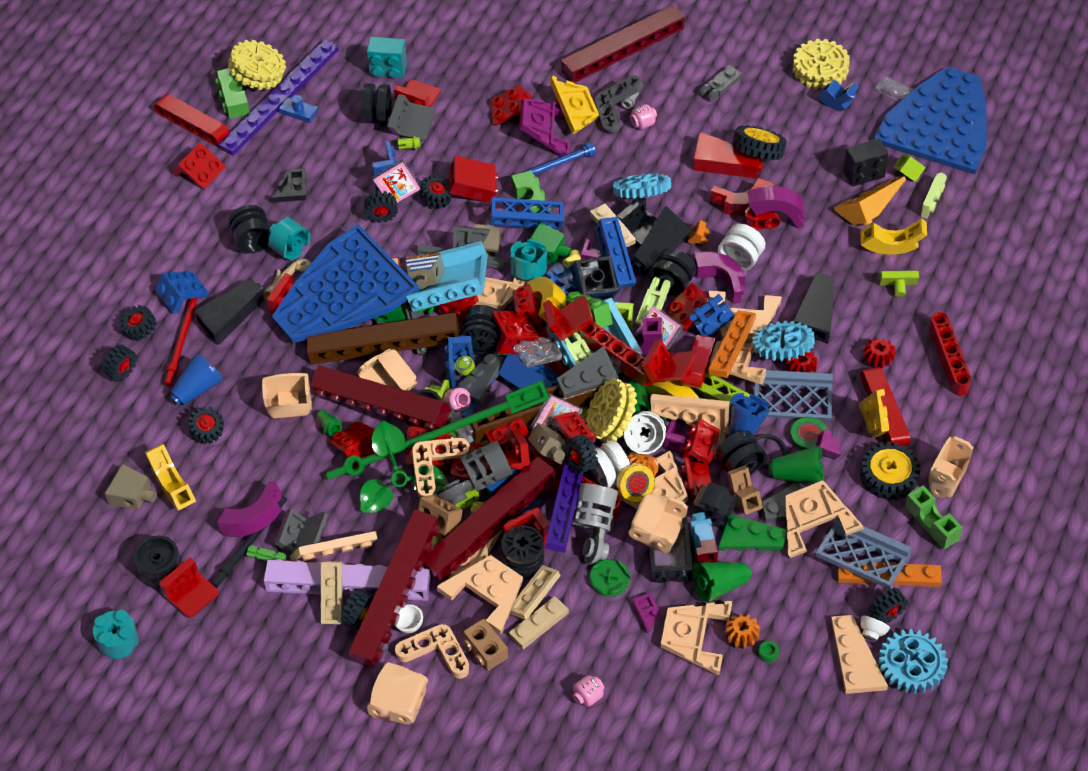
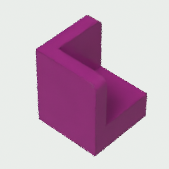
[581,239,603,259]
[664,420,689,454]
[815,429,842,459]

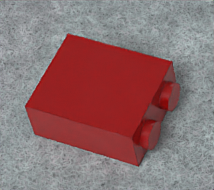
[449,155,498,203]

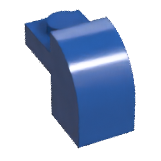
[817,79,859,111]

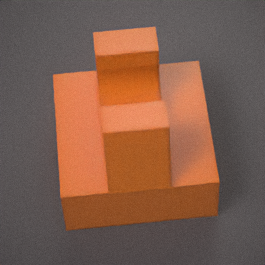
[687,220,711,246]

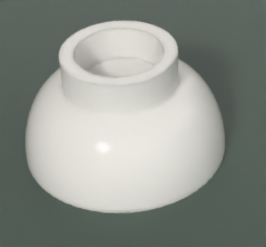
[396,605,423,633]
[860,616,890,641]

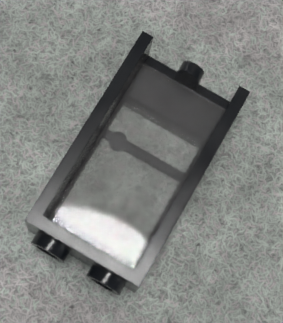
[648,514,693,583]

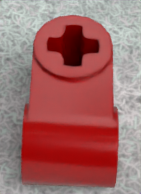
[744,207,781,230]

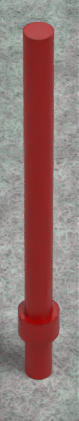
[164,298,198,387]

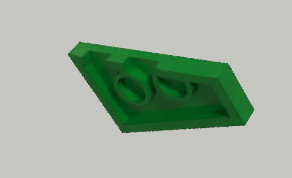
[719,515,788,551]

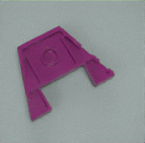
[520,99,570,156]

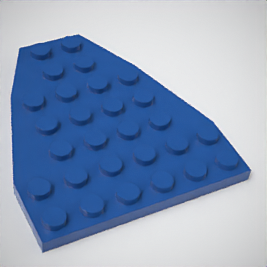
[874,67,987,175]
[272,224,421,343]

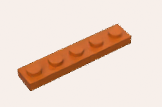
[709,310,756,378]
[838,561,942,587]

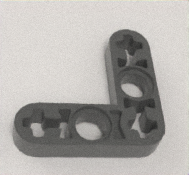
[595,75,643,134]

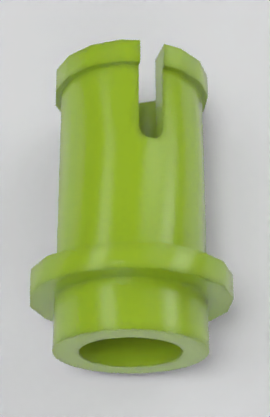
[398,136,421,150]

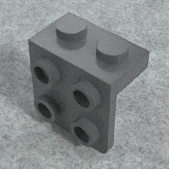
[387,94,435,141]
[274,509,328,554]

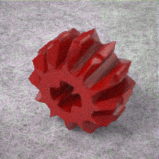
[863,337,895,369]
[785,351,818,373]

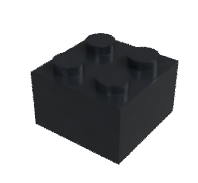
[843,138,889,187]
[570,256,619,300]

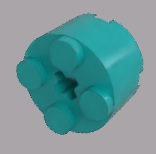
[268,217,310,260]
[510,239,547,281]
[93,610,139,659]

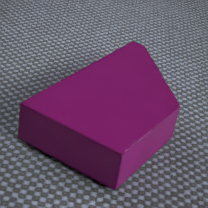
[631,592,659,633]

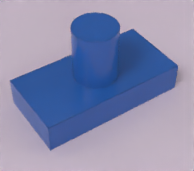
[279,95,318,123]

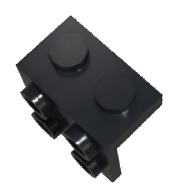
[617,197,657,246]

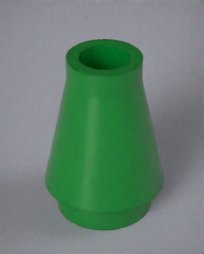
[317,410,342,436]

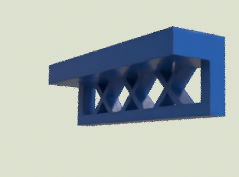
[489,197,564,230]
[595,217,636,294]

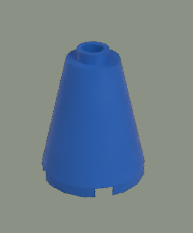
[170,353,223,405]
[729,393,770,436]

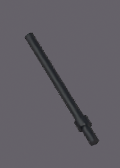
[211,495,287,588]

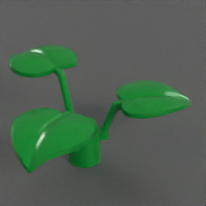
[360,421,448,513]

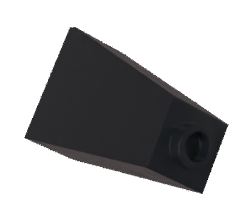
[631,206,692,276]
[794,272,834,344]
[195,278,264,345]

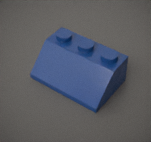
[498,354,560,390]

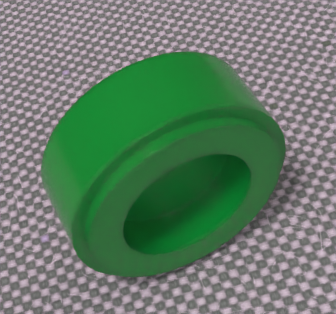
[758,641,779,663]

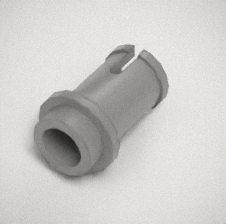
[621,92,639,109]

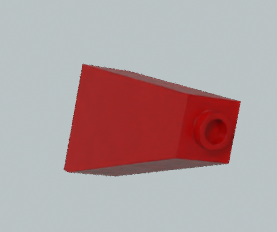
[694,133,763,179]

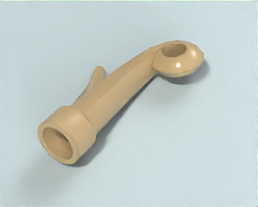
[263,259,311,299]

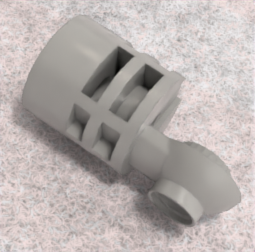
[572,483,618,565]

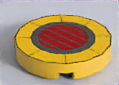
[617,463,655,503]

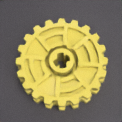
[793,39,850,90]
[228,40,286,90]
[585,378,637,443]

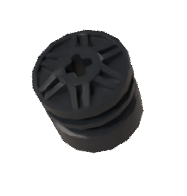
[228,205,271,253]
[461,305,501,355]
[501,525,545,580]

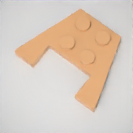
[474,277,528,311]
[709,291,782,343]
[709,340,766,384]
[611,451,688,509]
[786,480,864,558]
[437,555,523,634]
[661,601,732,675]

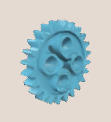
[613,173,671,198]
[752,321,815,361]
[878,629,948,694]

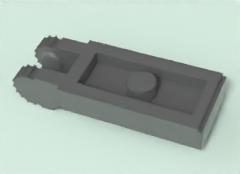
[699,65,742,101]

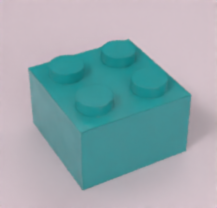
[367,37,407,78]

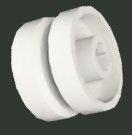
[718,224,765,271]
[591,440,630,488]

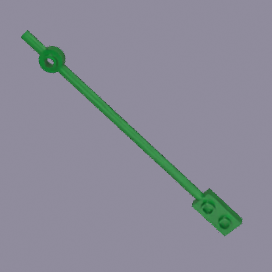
[326,381,550,480]

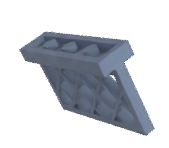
[754,370,833,421]
[816,517,912,589]

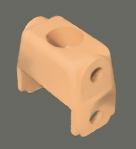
[357,349,417,391]
[262,373,312,419]
[929,436,973,498]
[629,493,688,553]
[367,662,428,724]

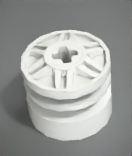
[624,411,666,454]

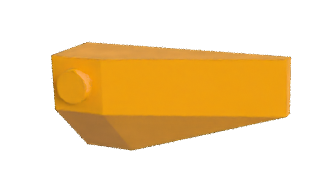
[834,176,906,226]

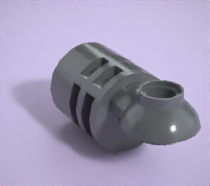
[438,440,513,505]

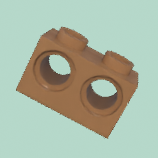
[418,494,463,536]
[463,619,508,671]

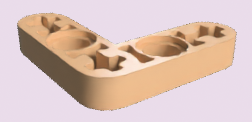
[412,438,470,498]
[395,624,469,679]

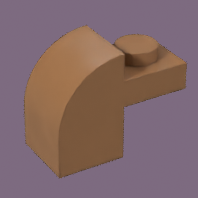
[727,465,763,515]

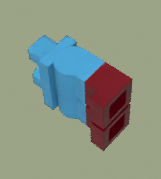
[690,512,718,564]

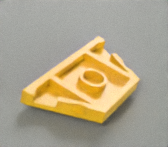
[549,76,599,134]
[858,389,889,438]

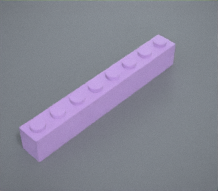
[264,559,431,601]

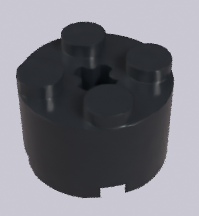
[691,483,737,528]

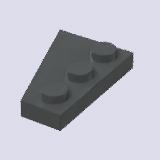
[557,346,618,398]
[456,352,505,405]

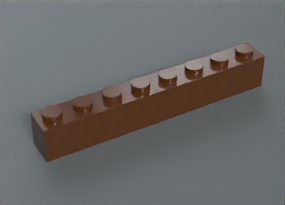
[307,313,460,365]
[469,385,599,443]

